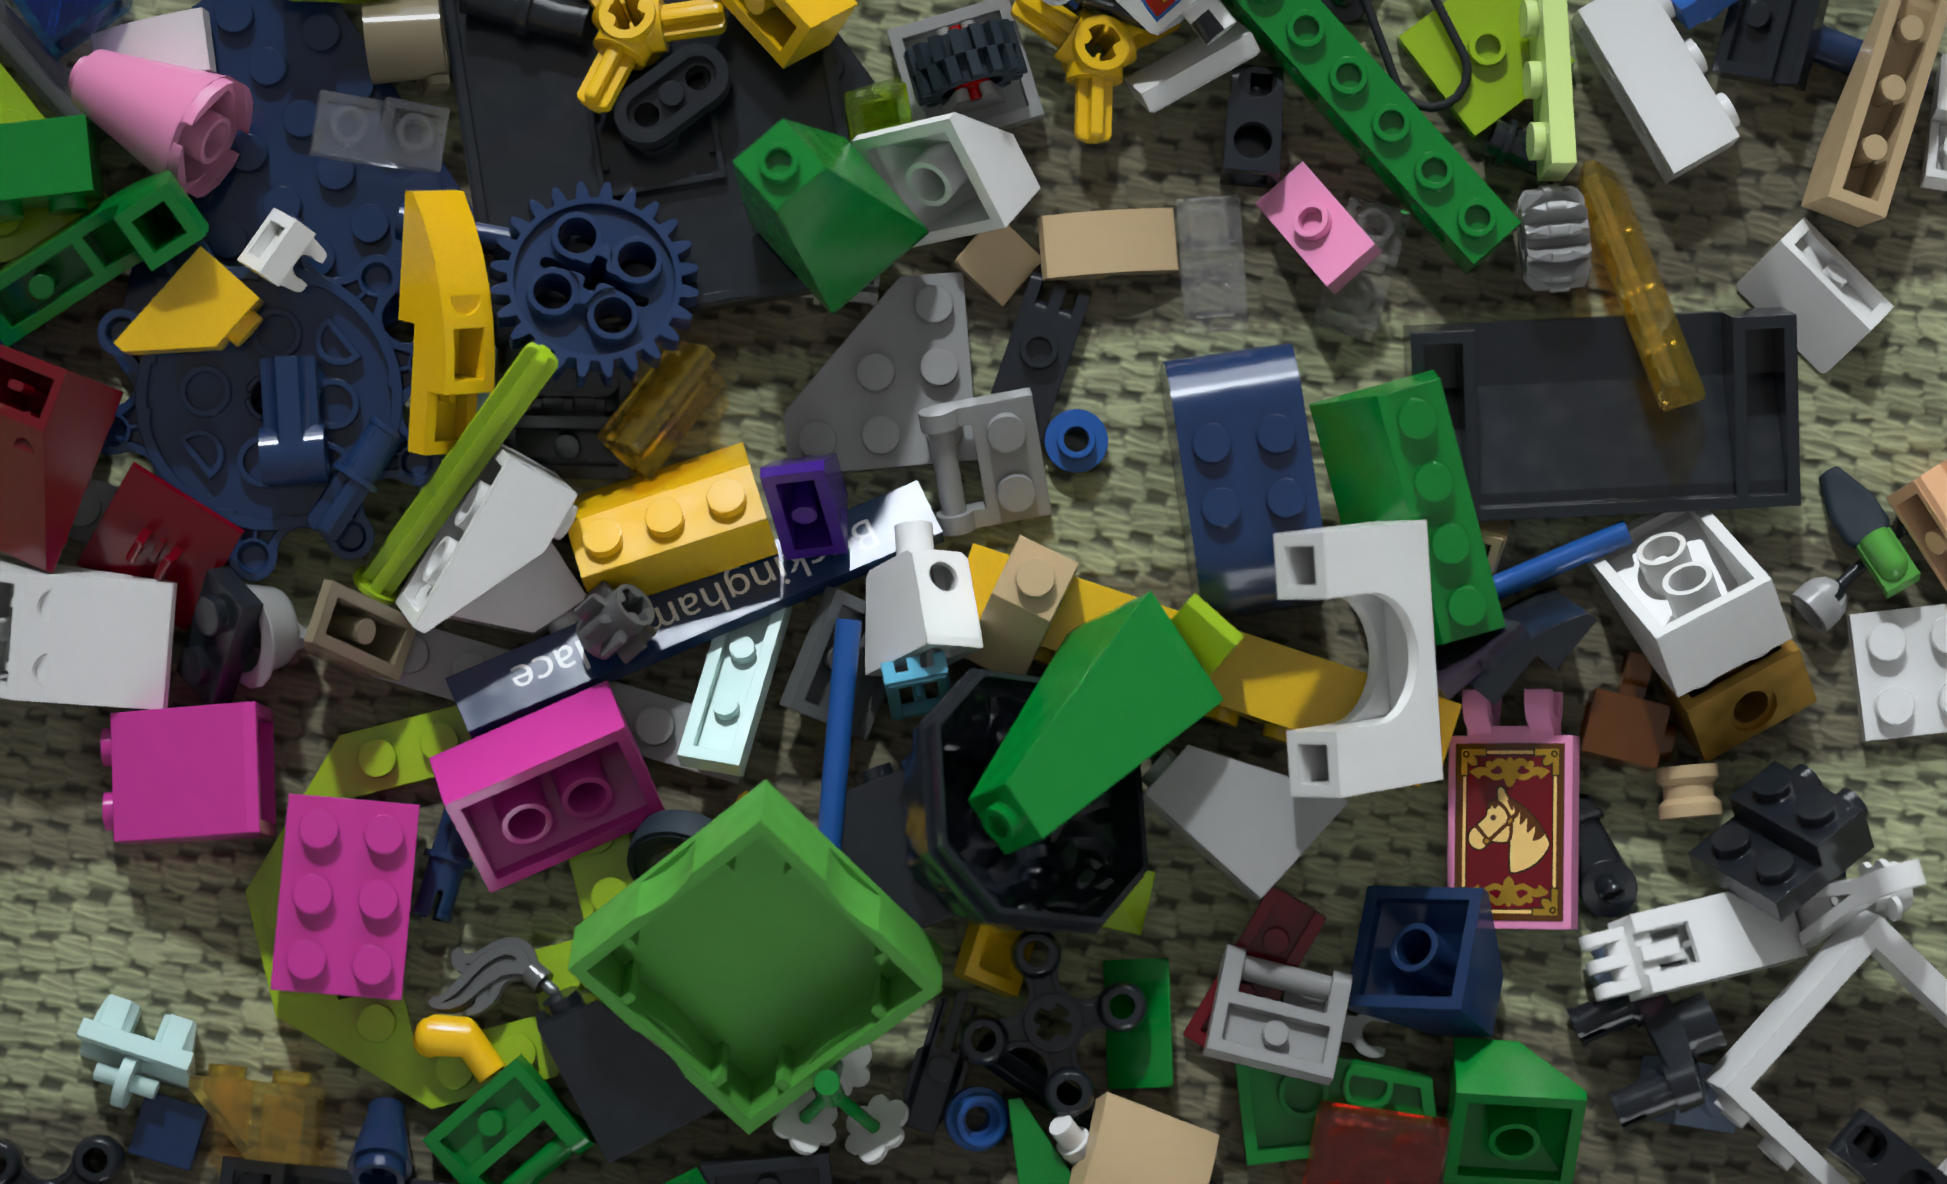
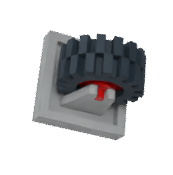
[887,0,1044,130]

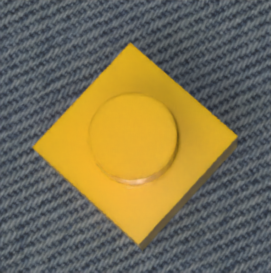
[952,923,1035,998]

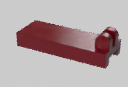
[1183,885,1327,1065]

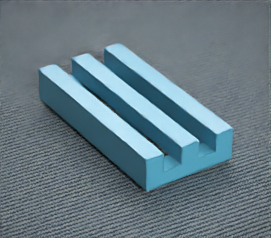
[880,651,951,721]

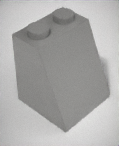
[1142,745,1348,902]

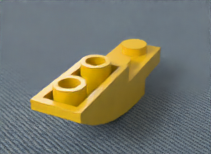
[398,190,495,456]

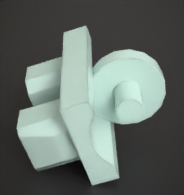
[77,994,198,1110]

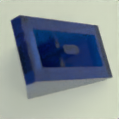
[13,0,132,60]

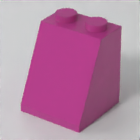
[100,701,277,844]

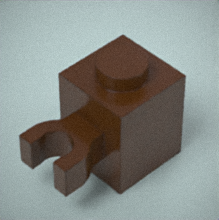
[1578,651,1677,772]

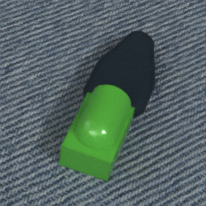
[1819,466,1921,599]

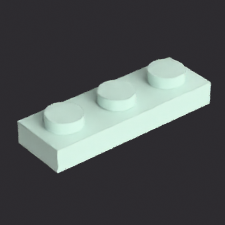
[677,606,793,777]

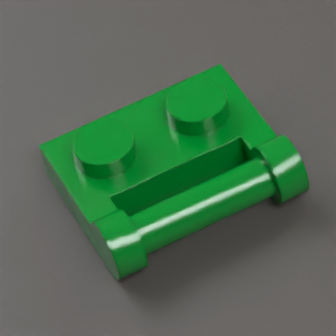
[422,1053,596,1184]

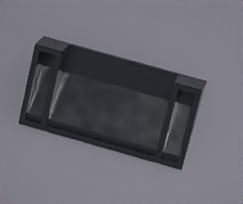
[1403,307,1801,521]

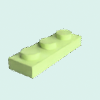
[1519,0,1577,181]

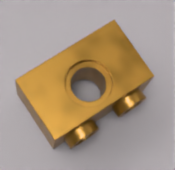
[1658,639,1817,763]

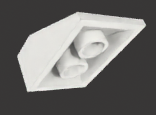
[395,444,578,634]
[1587,510,1793,697]

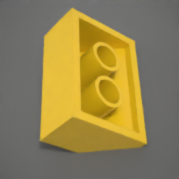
[567,442,779,596]

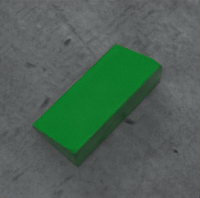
[1103,958,1173,1089]

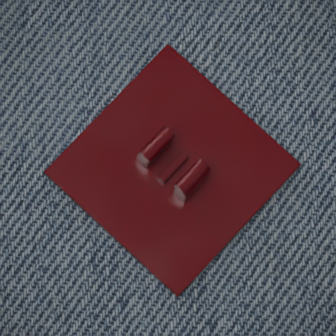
[76,462,245,631]

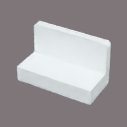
[1736,217,1894,374]

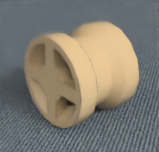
[1654,763,1723,820]

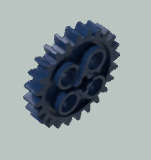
[489,181,699,387]

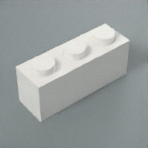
[1571,0,1740,184]

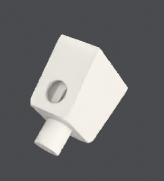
[865,520,983,677]

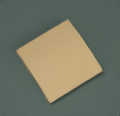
[1069,1092,1220,1184]

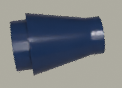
[347,1097,412,1184]

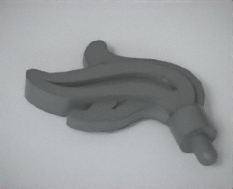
[428,937,560,1018]

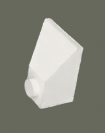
[851,112,1040,248]

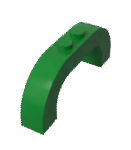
[0,170,209,347]

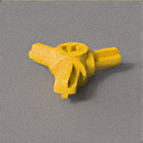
[577,0,727,114]
[1010,0,1181,144]

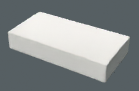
[1124,17,1260,113]

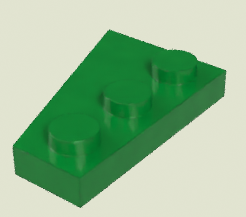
[1234,1056,1439,1166]

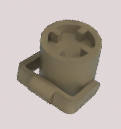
[362,0,450,98]

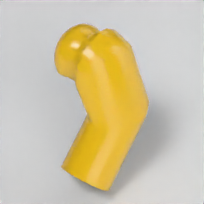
[412,1014,506,1084]

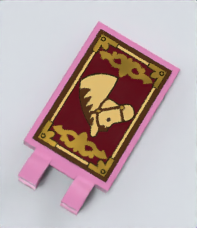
[1447,689,1580,930]

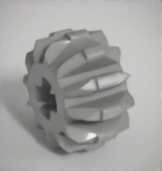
[1516,184,1592,293]

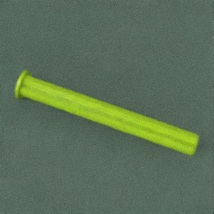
[352,342,559,605]

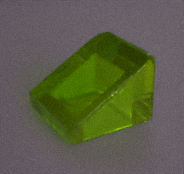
[843,78,912,145]

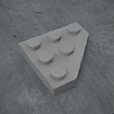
[783,271,978,474]

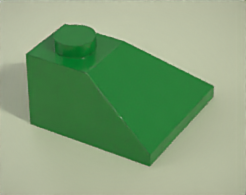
[1443,1037,1587,1184]

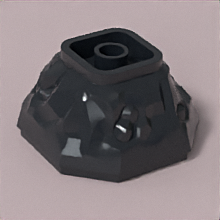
[899,668,1149,934]

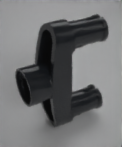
[1566,991,1726,1133]

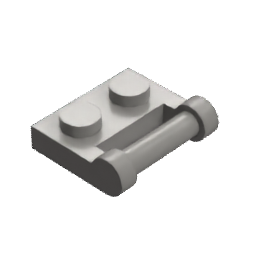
[918,387,1052,536]
[1203,944,1353,1086]

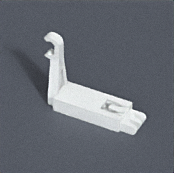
[1578,859,1927,1002]

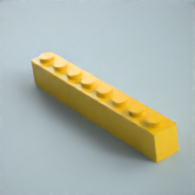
[968,543,1462,787]

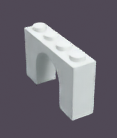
[1273,520,1443,798]

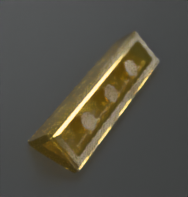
[1576,159,1706,412]

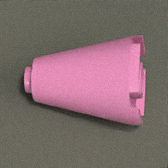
[68,49,253,198]

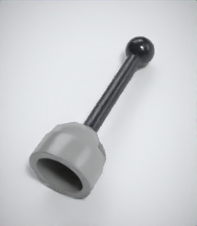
[1790,516,1909,633]

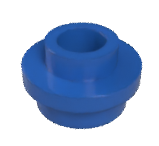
[1044,409,1108,473]
[944,1086,1009,1151]

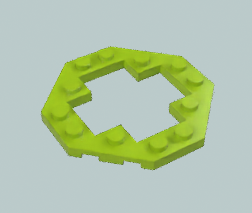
[245,706,634,1109]

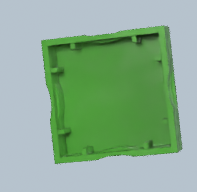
[568,779,944,1135]

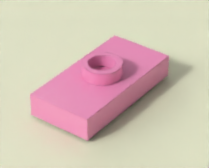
[1255,161,1382,294]

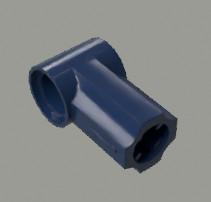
[258,355,329,485]

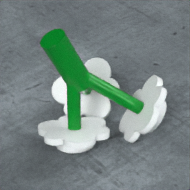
[772,1044,909,1165]

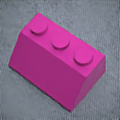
[429,680,665,893]

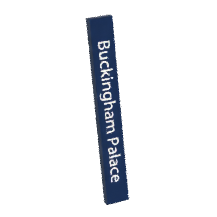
[445,480,944,739]

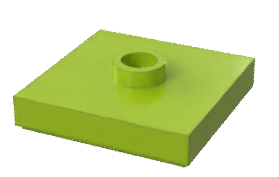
[1397,0,1575,140]

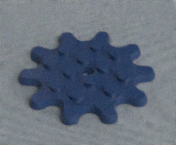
[97,214,441,581]

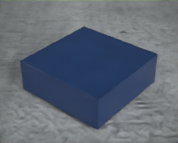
[128,1092,211,1171]

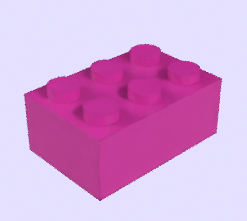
[270,794,420,1000]

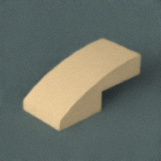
[1037,208,1179,281]

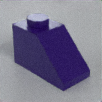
[760,453,848,560]

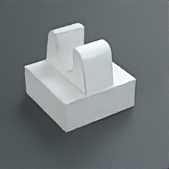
[237,208,327,292]

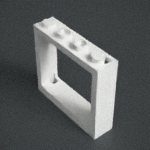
[1703,910,1947,1184]

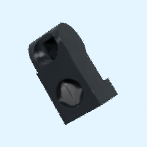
[1219,64,1284,189]
[1826,1108,1947,1184]

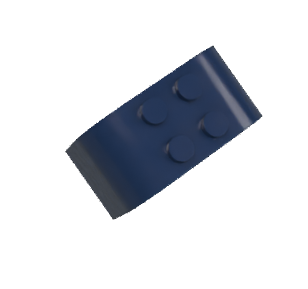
[1159,343,1326,619]

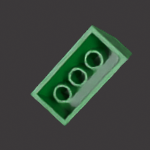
[1309,370,1506,645]

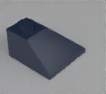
[1347,886,1503,1037]

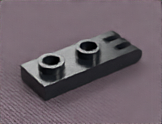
[991,271,1093,445]

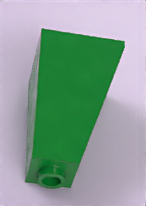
[732,119,929,315]
[968,591,1224,855]

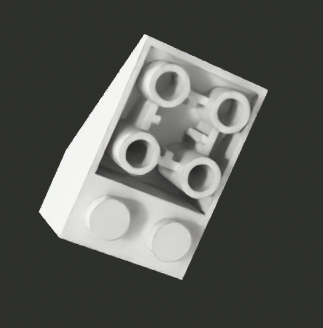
[0,556,178,710]

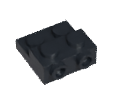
[1688,761,1874,922]

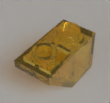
[188,1063,326,1165]

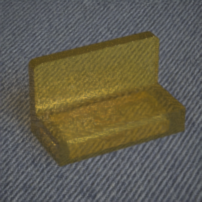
[596,340,727,480]

